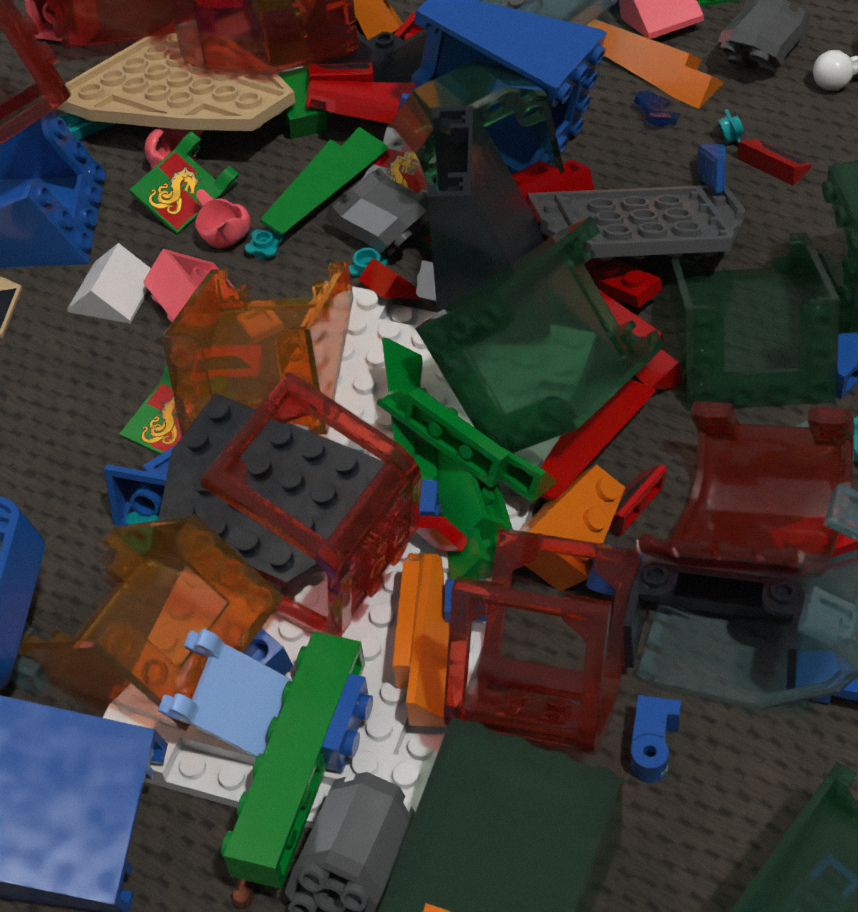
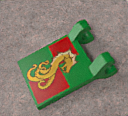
[129,131,239,235]
[119,357,237,455]

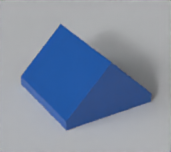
[104,464,169,536]

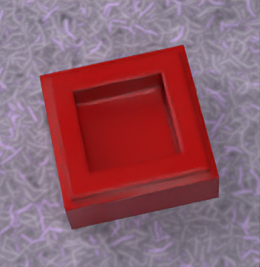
[411,516,468,552]

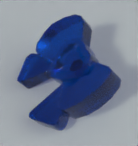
[634,90,680,126]

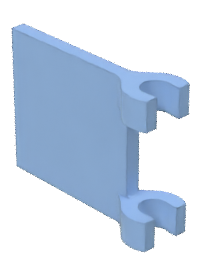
[158,629,291,758]

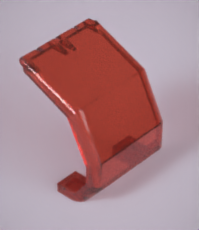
[170,0,359,76]
[636,401,855,578]

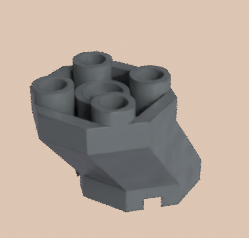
[717,0,811,74]
[326,168,429,259]
[285,772,417,912]

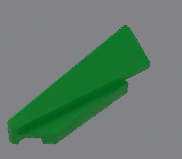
[260,127,388,234]
[382,337,438,515]
[376,387,557,503]
[434,407,513,580]

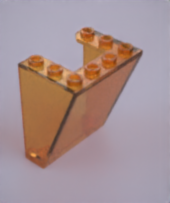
[162,262,353,436]
[18,514,284,731]

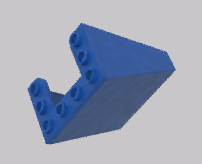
[399,0,607,173]
[0,106,106,268]
[0,695,168,912]

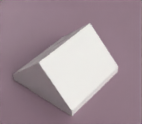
[67,243,151,324]

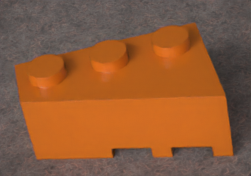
[500,464,625,591]

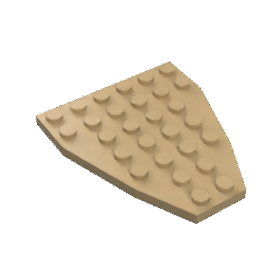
[46,18,296,131]

